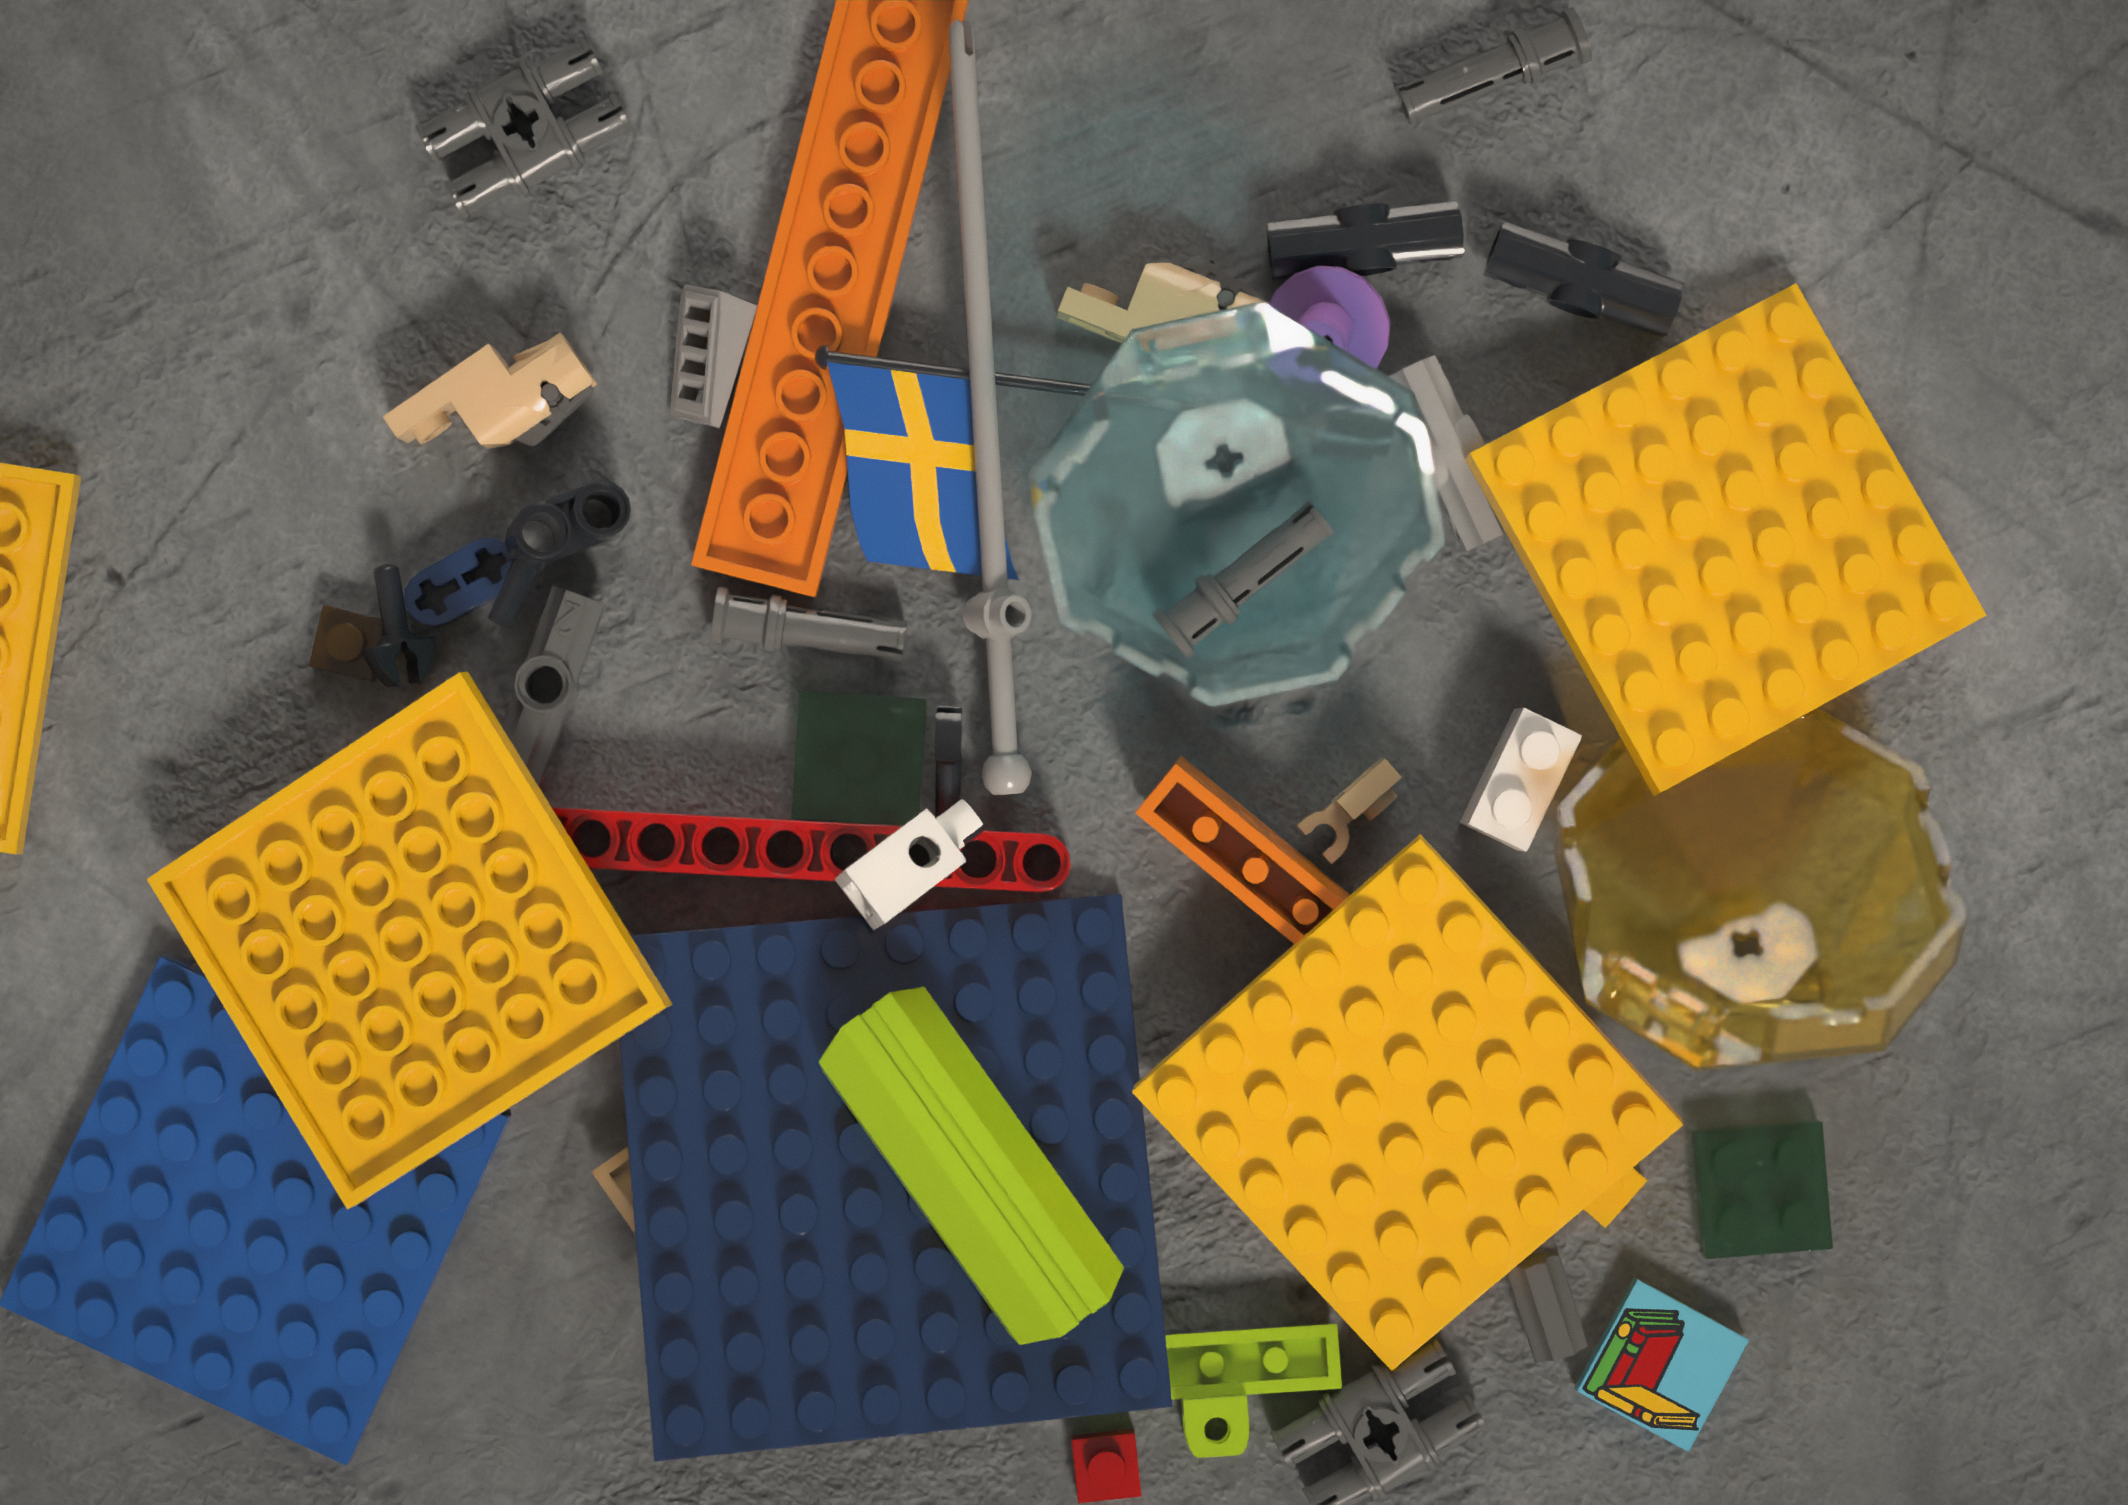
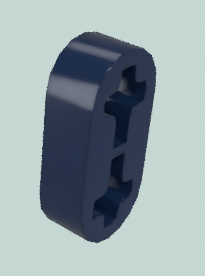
[404,537,512,627]

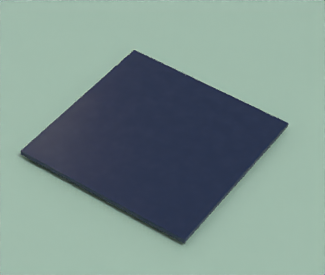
[619,894,1172,1462]

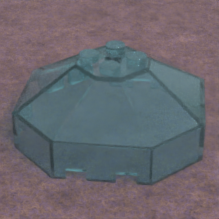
[1028,301,1445,707]

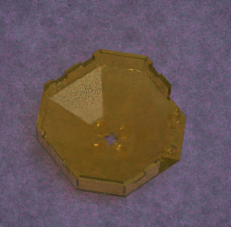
[1554,708,1968,1071]

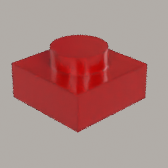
[1071,1429,1142,1503]

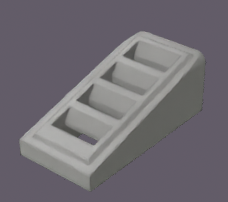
[670,284,757,428]

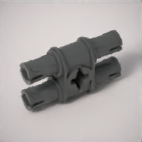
[415,37,634,219]
[1270,1338,1488,1505]

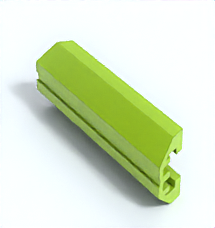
[819,986,1124,1345]

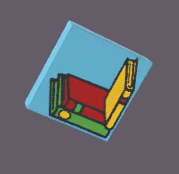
[1574,1277,1749,1452]

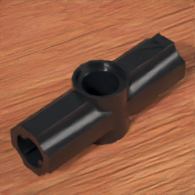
[1266,201,1464,280]
[1483,221,1684,337]

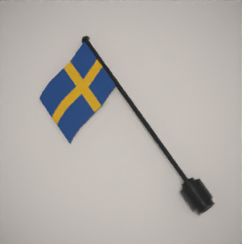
[815,344,1397,580]

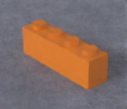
[1135,755,1351,944]

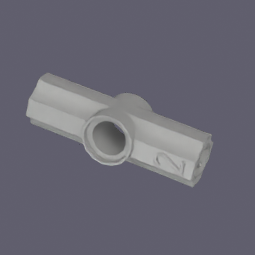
[1384,355,1506,552]

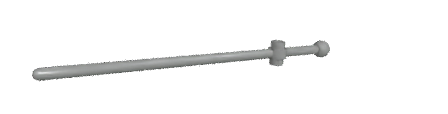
[948,20,1032,795]

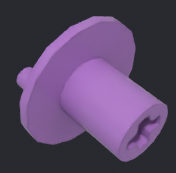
[1264,266,1390,390]

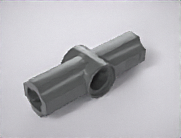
[502,585,607,785]

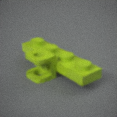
[1165,1323,1342,1458]

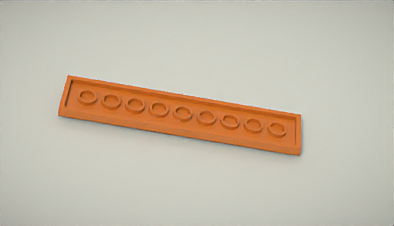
[691,0,970,598]

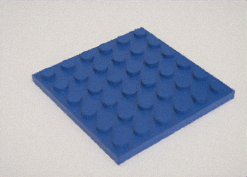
[0,955,512,1466]

